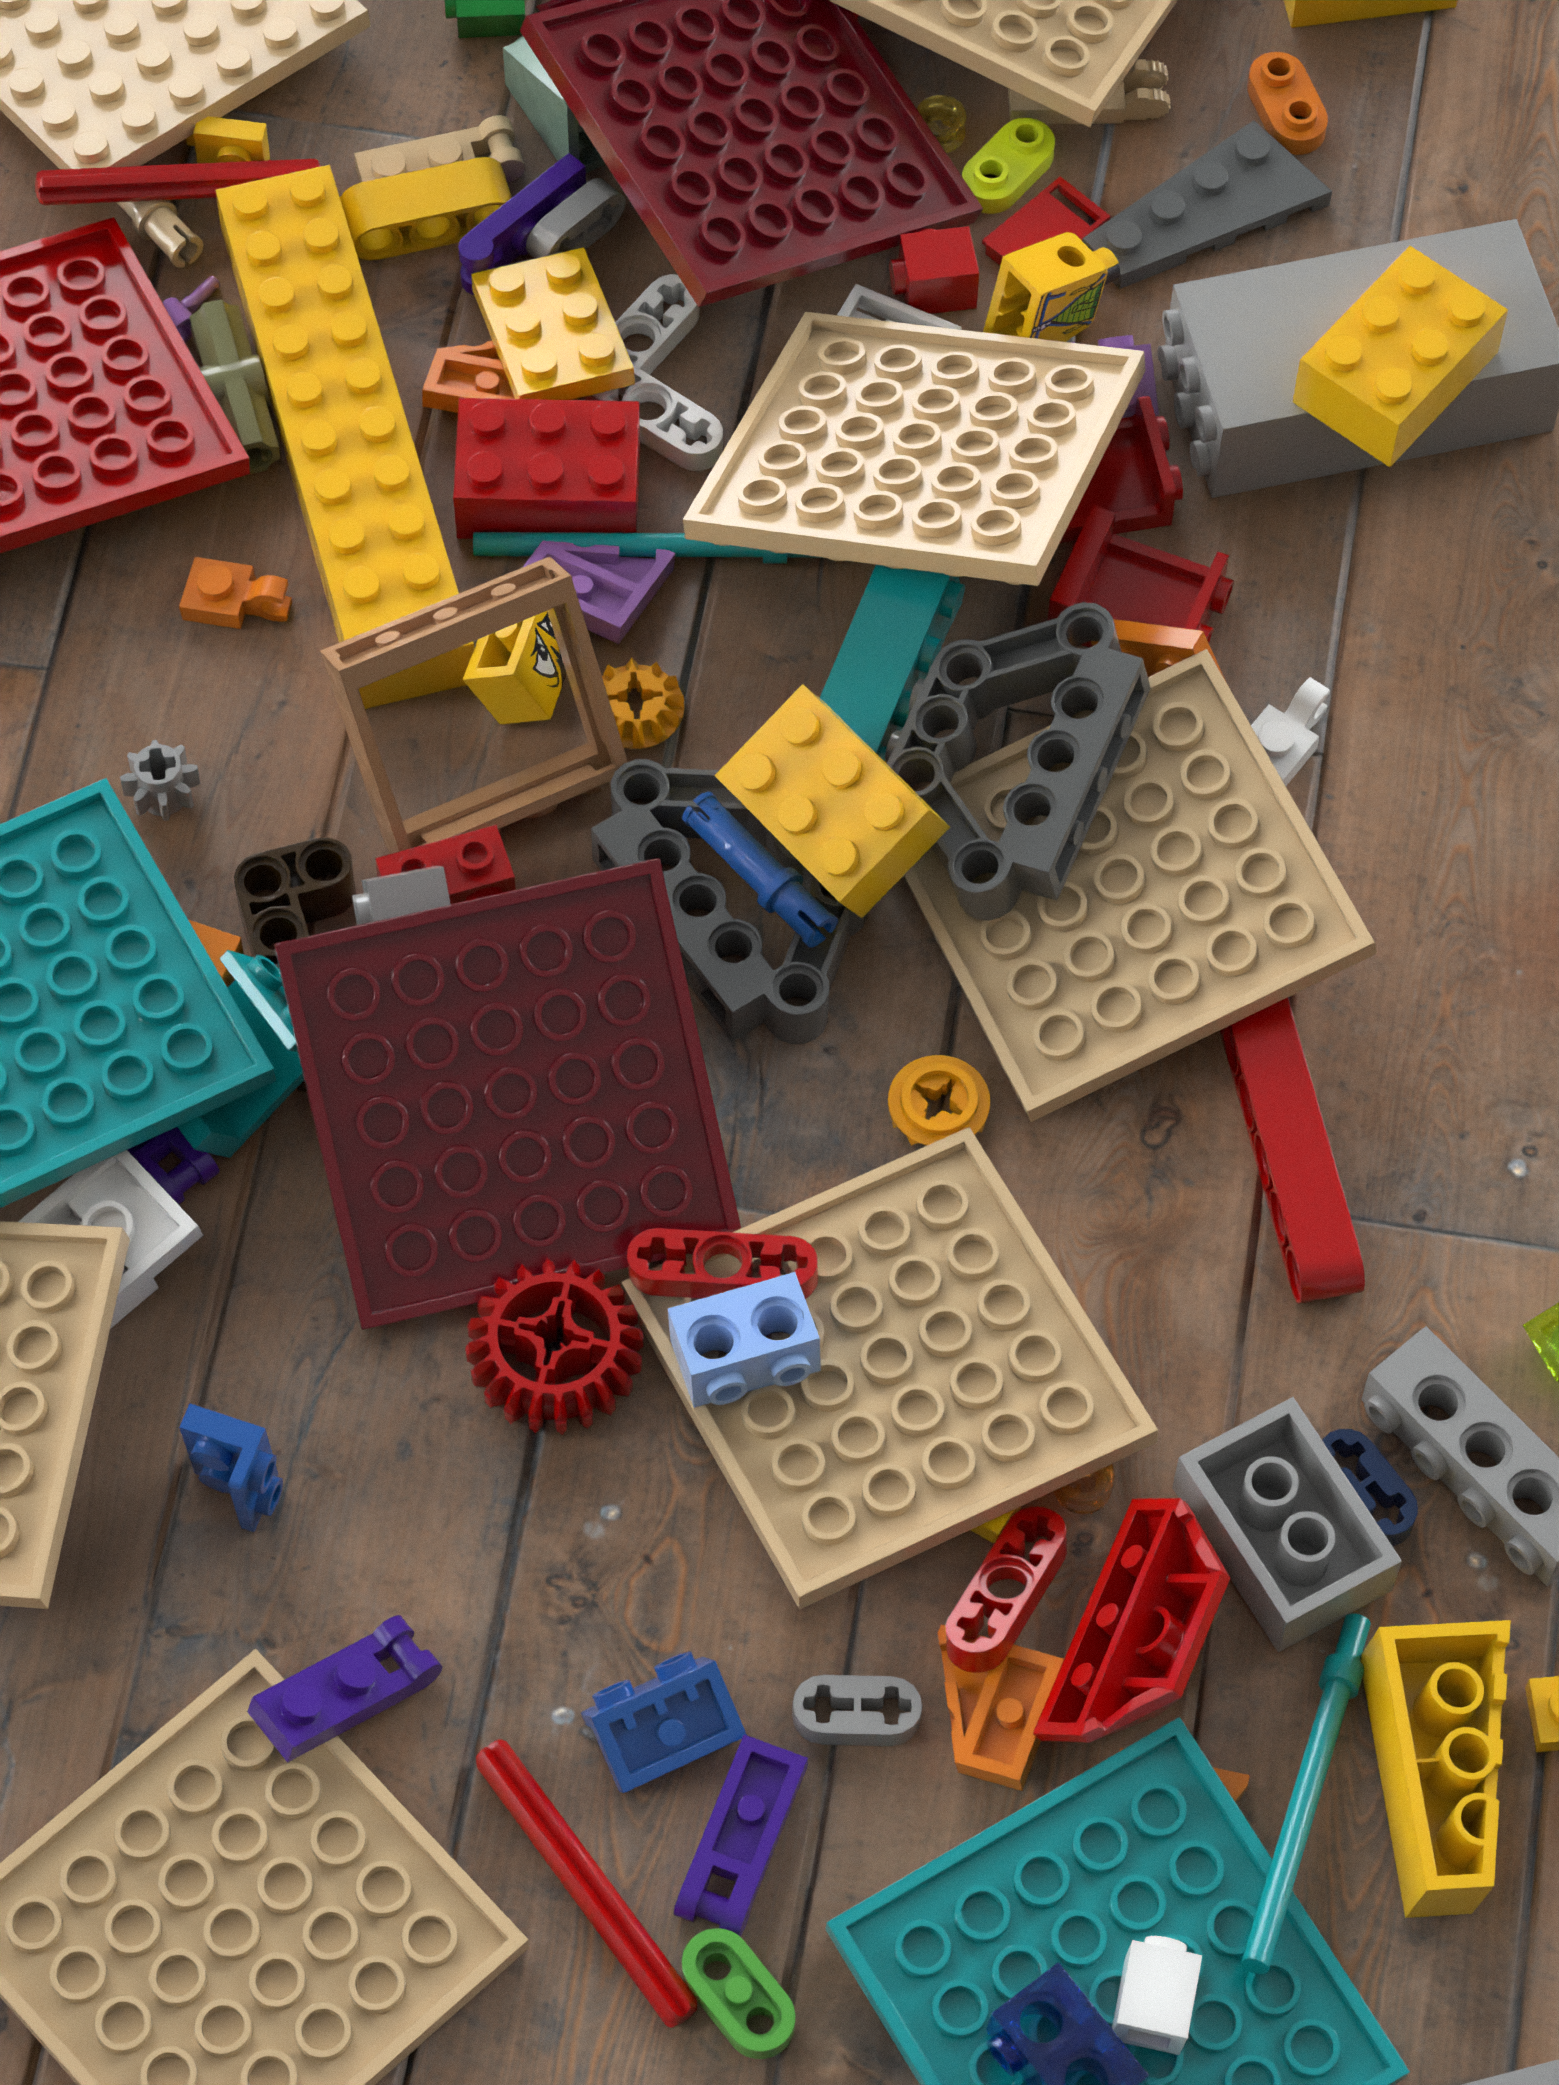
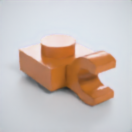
[179,557,293,629]

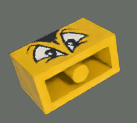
[463,611,567,724]

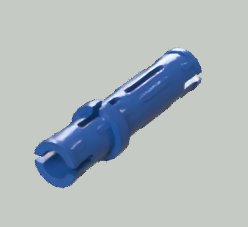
[682,791,838,948]

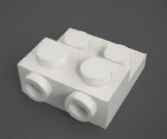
[18,1150,203,1329]

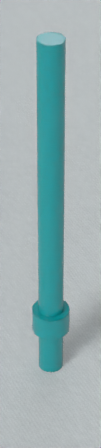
[473,532,823,564]
[1241,1613,1371,1974]

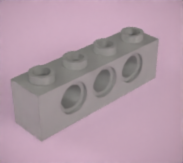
[1361,1326,1559,1587]

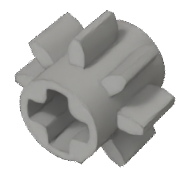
[120,740,200,821]

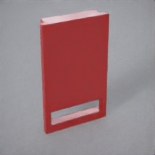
[982,176,1111,266]

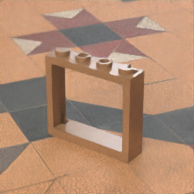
[320,556,628,853]

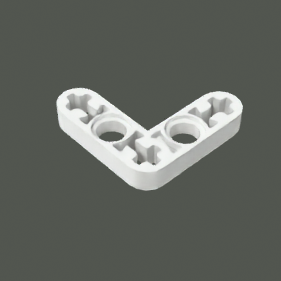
[578,274,723,471]

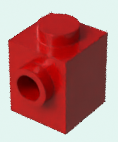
[889,226,980,314]

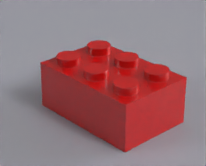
[453,398,640,539]

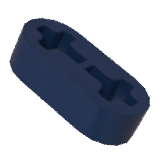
[1322,1429,1418,1547]

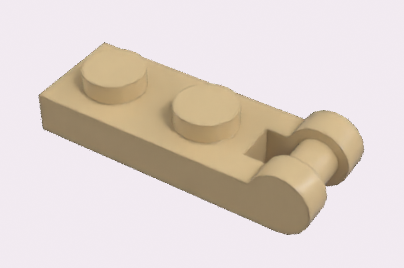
[354,115,525,183]

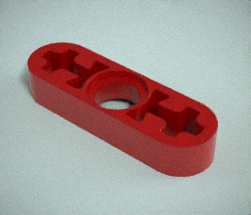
[627,1228,818,1299]
[946,1507,1067,1673]

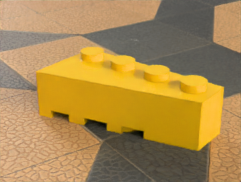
[1360,1620,1511,1918]

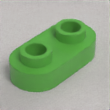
[682,1928,795,2059]

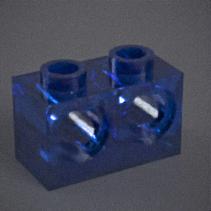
[986,1962,1149,2085]

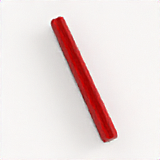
[35,158,321,206]
[476,1739,697,2028]

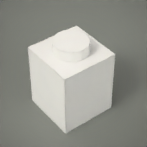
[1110,1936,1202,2055]

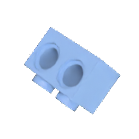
[668,1272,821,1408]

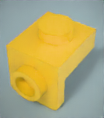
[186,115,270,163]

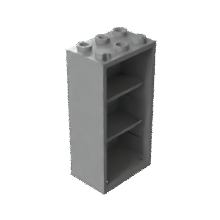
[1158,219,1559,498]

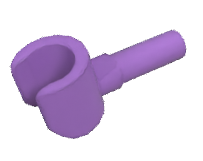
[162,276,220,343]

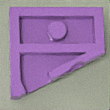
[523,541,675,644]

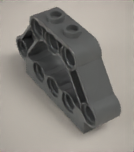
[885,602,1151,921]
[591,759,868,1044]

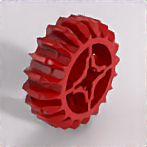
[465,1258,644,1435]

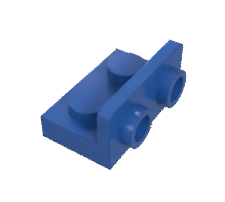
[179,1403,283,1532]
[581,1651,747,1793]

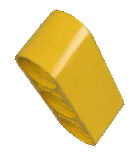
[340,157,512,260]

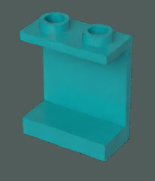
[177,950,304,1158]

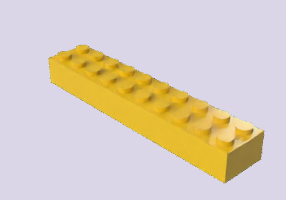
[215,165,474,709]

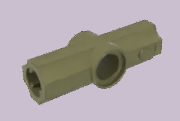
[189,300,280,475]

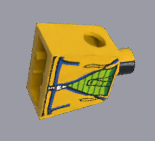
[983,232,1120,342]

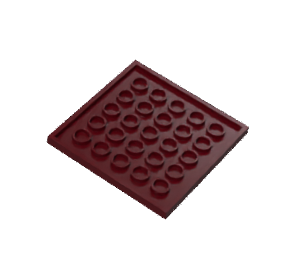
[519,0,983,307]
[274,858,741,1330]

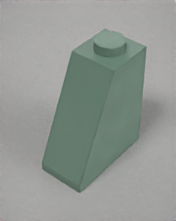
[503,36,606,173]

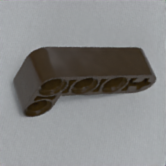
[234,837,356,1093]

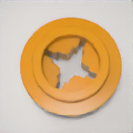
[602,657,684,749]
[887,1055,990,1146]

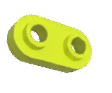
[962,118,1055,214]

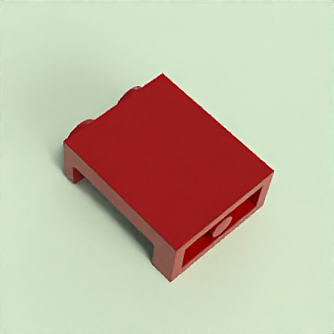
[1060,396,1183,543]
[1047,506,1234,648]

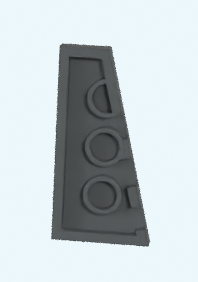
[1082,120,1332,289]

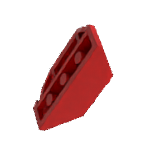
[1033,1498,1230,1743]

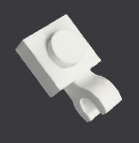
[1251,677,1330,786]

